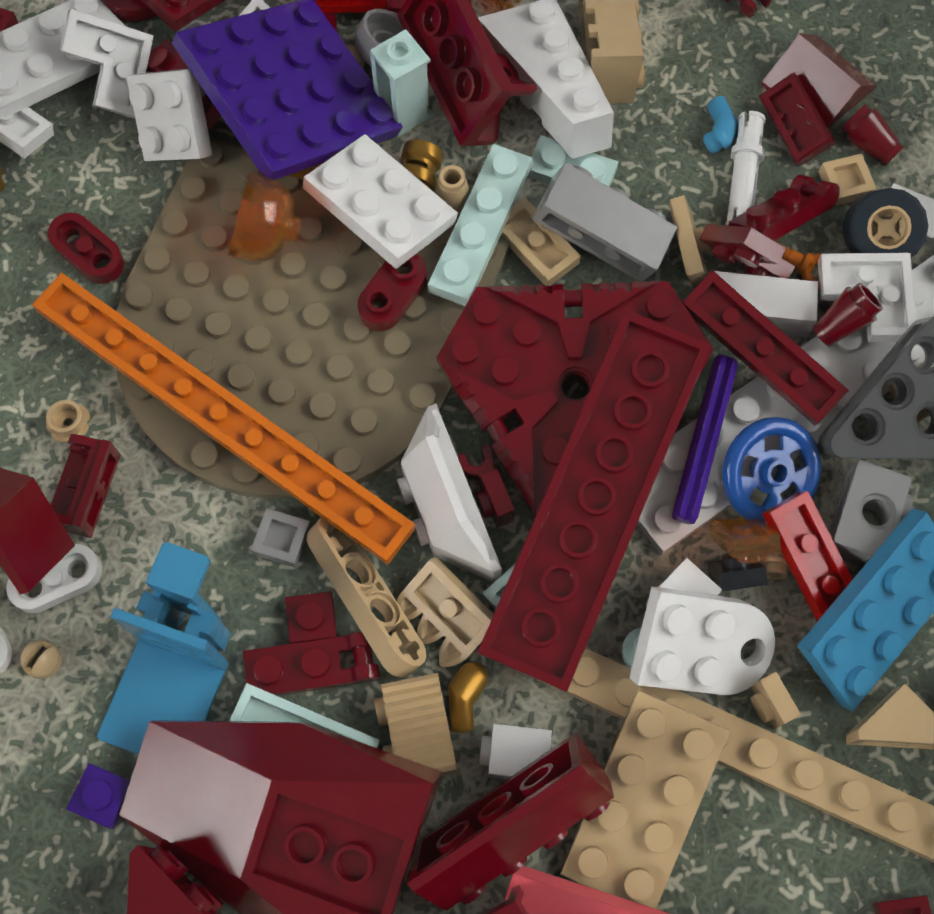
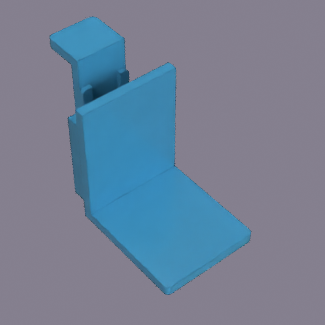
[97,542,231,754]

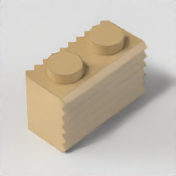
[374,673,457,777]

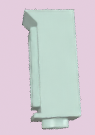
[370,29,434,136]

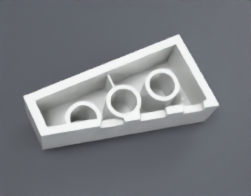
[478,0,614,159]

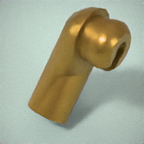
[448,661,489,732]

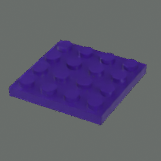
[172,0,403,182]

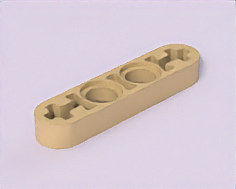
[306,518,427,678]

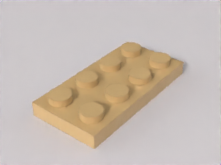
[560,689,730,909]

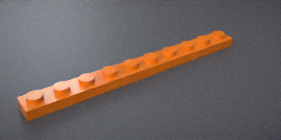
[32,272,416,565]

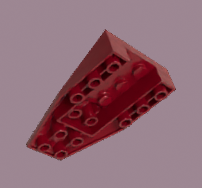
[119,720,442,914]

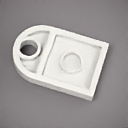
[629,586,775,695]

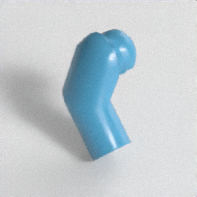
[703,96,738,154]

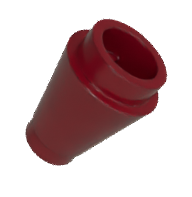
[841,104,904,166]
[813,282,883,347]

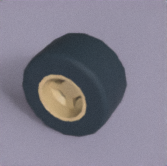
[842,188,929,258]

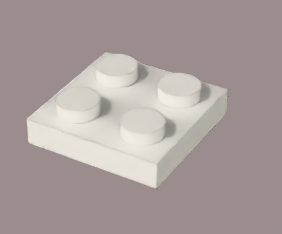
[126,69,213,161]

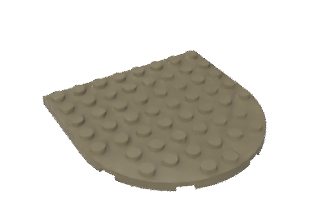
[116,137,510,500]

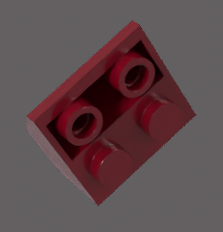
[127,845,224,914]

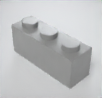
[531,162,677,281]

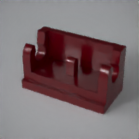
[51,434,121,538]

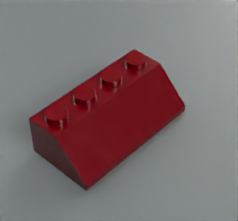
[407,733,614,911]

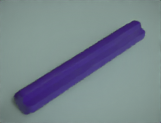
[672,355,738,525]

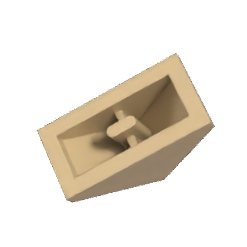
[846,684,934,750]

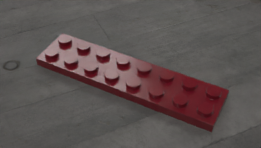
[477,309,712,692]

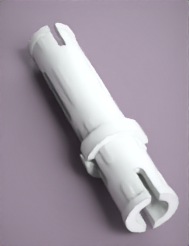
[725,111,766,226]

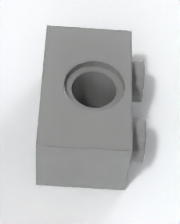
[829,459,914,567]

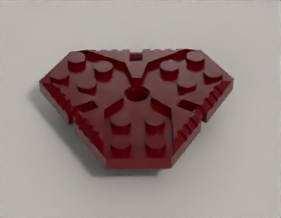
[436,281,714,517]

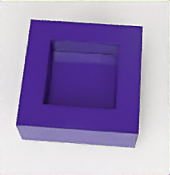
[66,763,130,830]

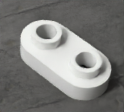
[6,544,102,613]

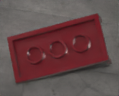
[397,0,537,146]

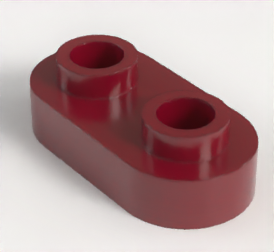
[48,213,125,284]
[357,254,427,331]

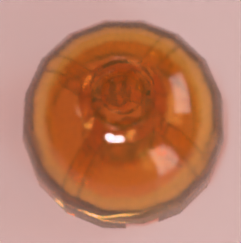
[227,171,302,262]

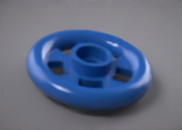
[722,417,821,525]

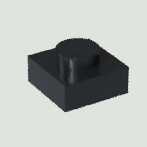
[708,552,768,592]

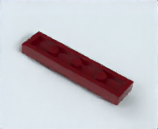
[682,270,849,426]

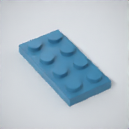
[797,508,934,711]

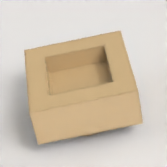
[818,153,877,207]
[751,672,801,730]

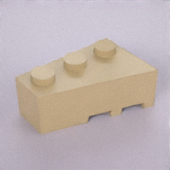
[579,0,644,104]

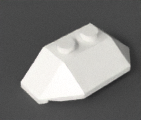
[396,404,502,582]

